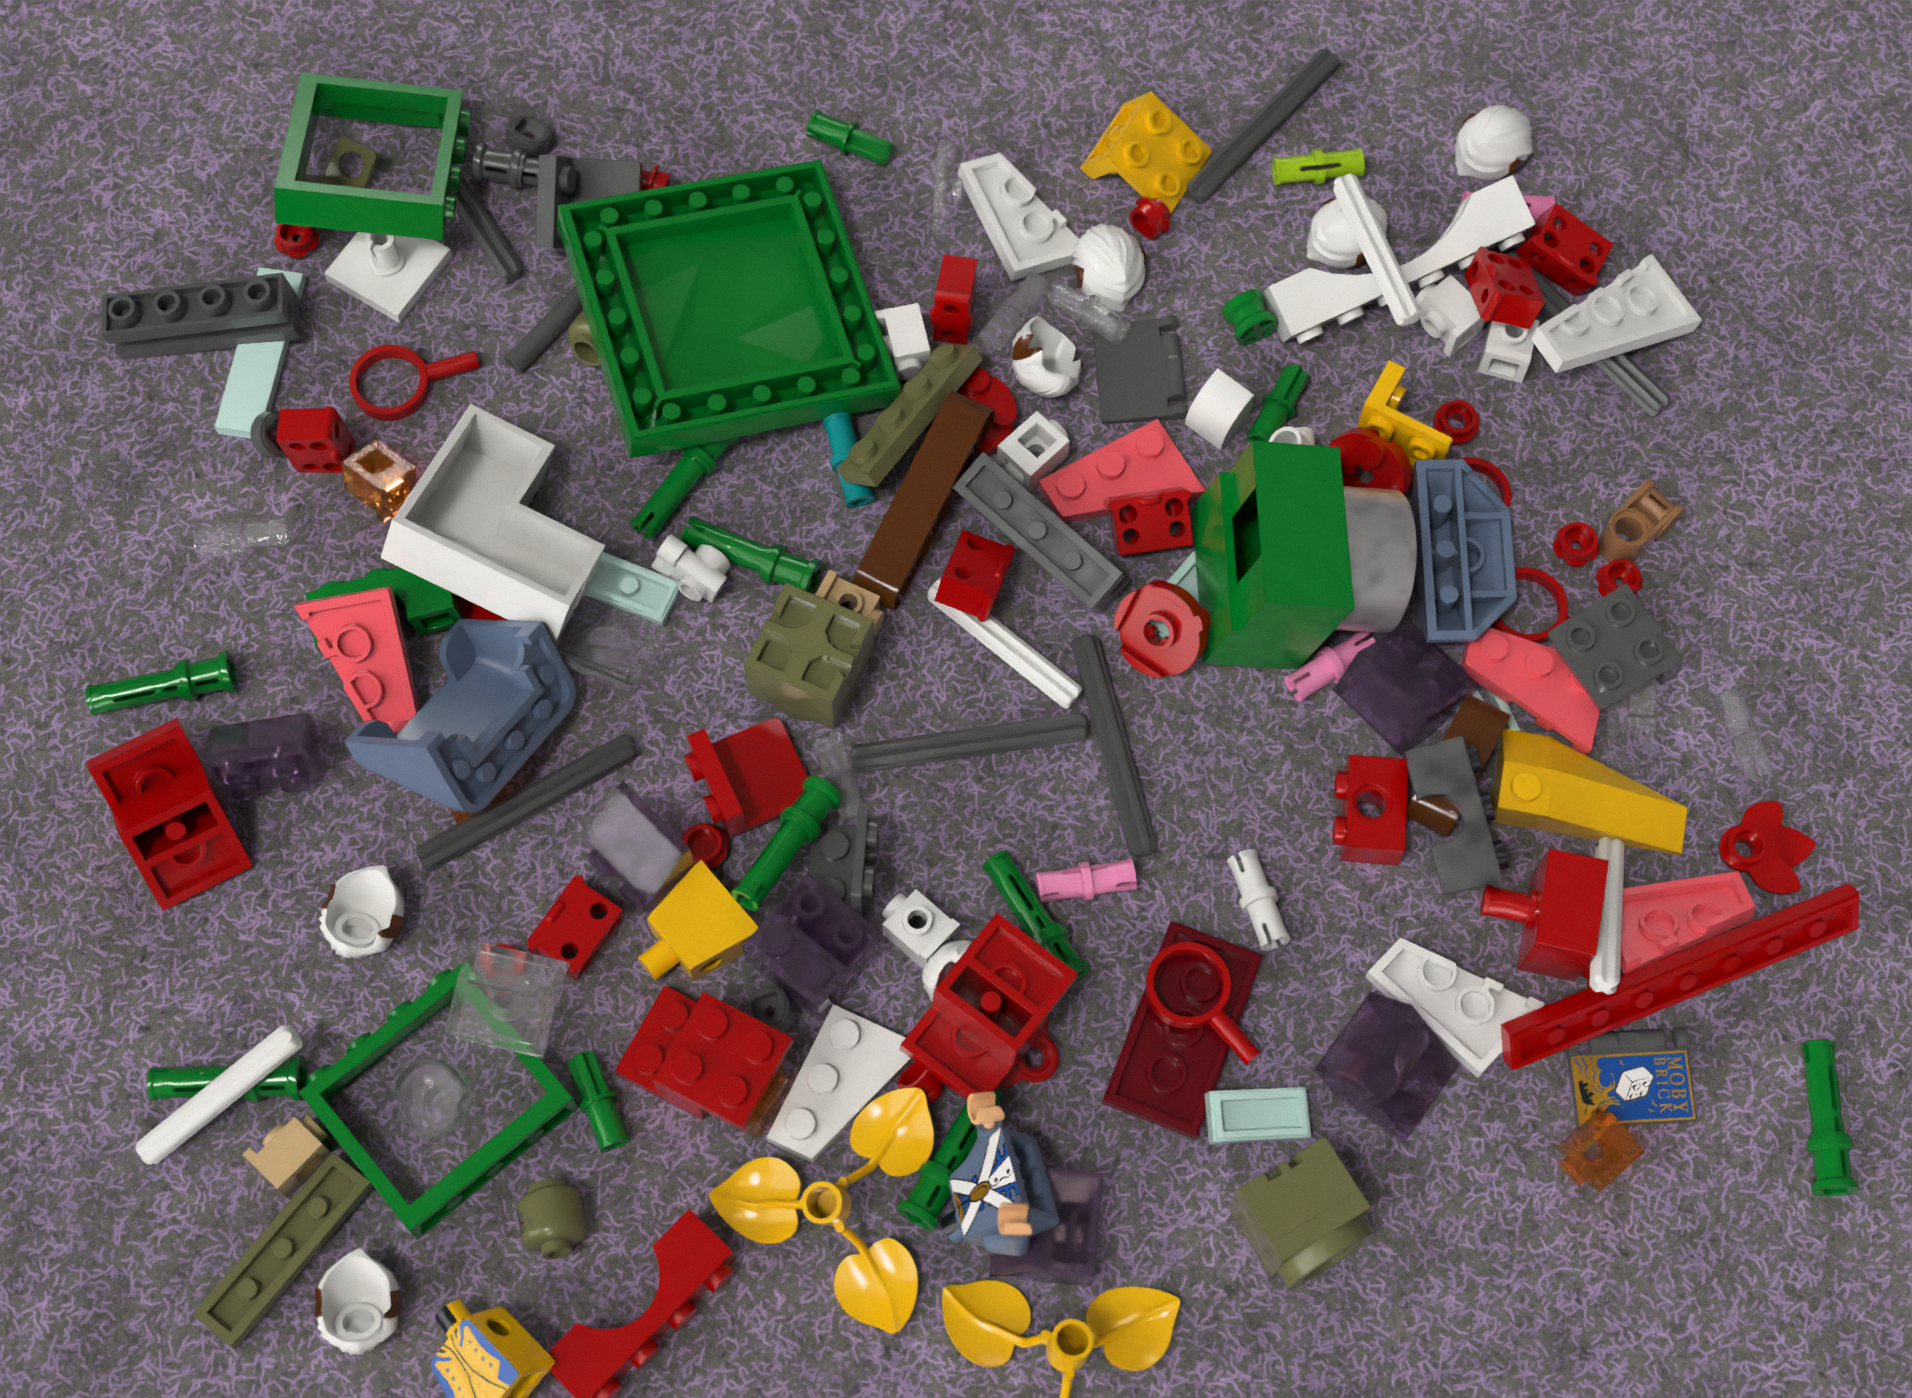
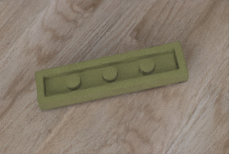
[837,343,983,487]
[192,1151,374,1349]

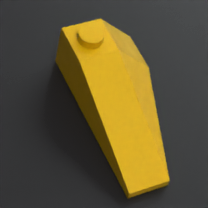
[1491,728,1688,855]

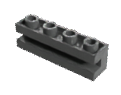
[102,273,300,360]
[952,452,1131,615]

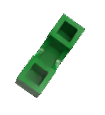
[305,567,465,660]

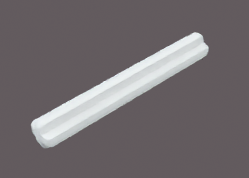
[1333,173,1421,327]
[927,578,1082,709]
[1589,836,1625,995]
[135,1025,303,1165]

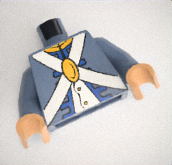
[941,1091,1060,1256]

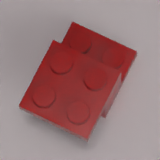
[86,718,253,910]
[900,913,1078,1101]
[615,985,793,1131]

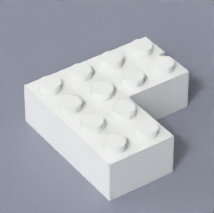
[381,404,605,643]

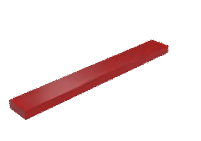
[1501,883,1859,1071]

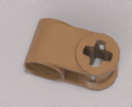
[1598,478,1686,562]

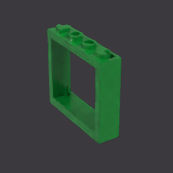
[274,73,471,241]
[299,964,578,1240]

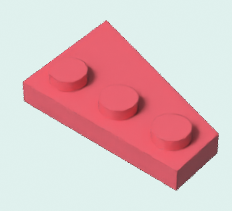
[1038,419,1205,523]
[294,585,420,733]
[1459,627,1600,755]
[1620,871,1755,974]

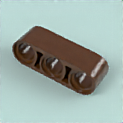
[1406,693,1511,838]

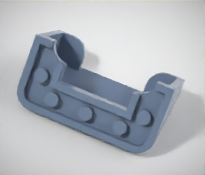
[344,619,576,813]

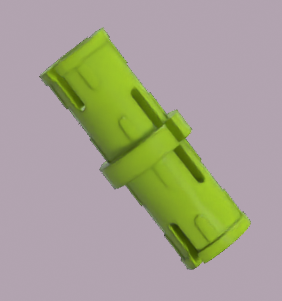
[1271,148,1365,185]

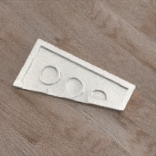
[1531,254,1702,373]

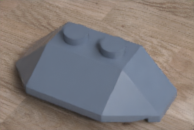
[1411,459,1517,643]

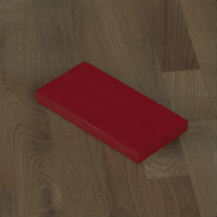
[1102,921,1263,1140]

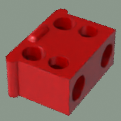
[1516,203,1613,296]
[1464,246,1545,329]
[930,254,977,345]
[276,406,356,474]
[1103,487,1193,556]
[934,529,1015,622]
[527,875,623,981]

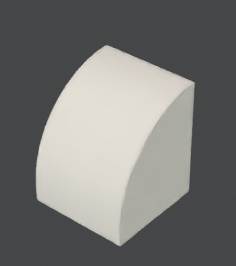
[1185,368,1254,450]

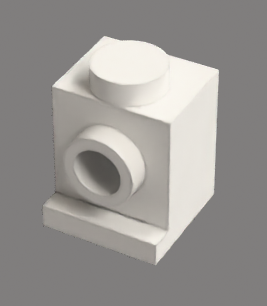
[1415,274,1485,358]
[874,303,930,380]
[1477,319,1540,383]
[997,411,1070,493]
[882,889,960,969]

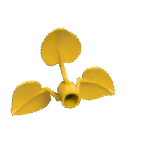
[709,1088,935,1334]
[942,1280,1180,1398]

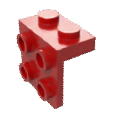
[683,718,808,839]

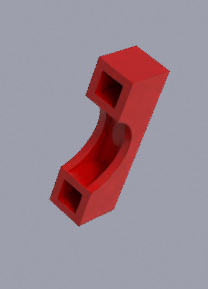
[547,1209,736,1398]

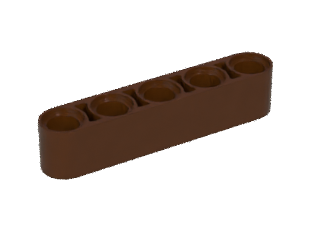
[852,391,995,611]

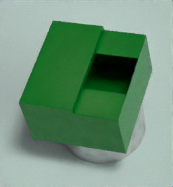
[1192,441,1417,669]

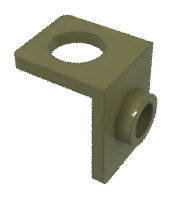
[304,136,379,188]

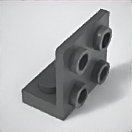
[536,154,643,248]
[1547,583,1682,710]
[804,802,879,925]

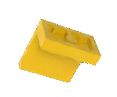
[1080,91,1211,214]
[1357,360,1453,481]

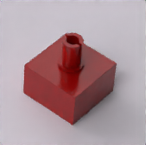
[1480,848,1609,982]

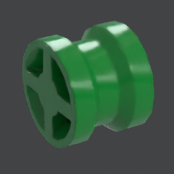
[1222,289,1278,346]

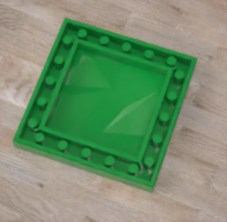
[557,159,901,459]

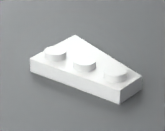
[957,153,1079,281]
[1365,938,1546,1078]
[766,1004,913,1163]

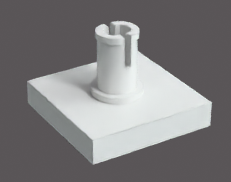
[324,232,453,323]

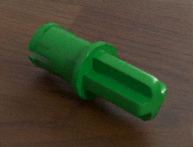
[806,110,894,165]
[1246,364,1309,443]
[568,1051,631,1153]

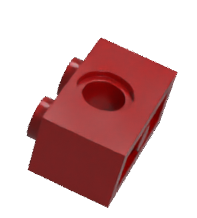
[1332,754,1408,866]

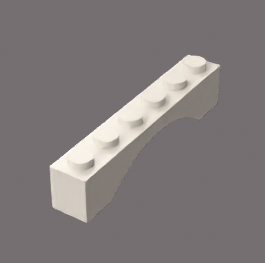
[1262,175,1536,345]

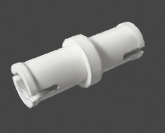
[1227,849,1291,951]

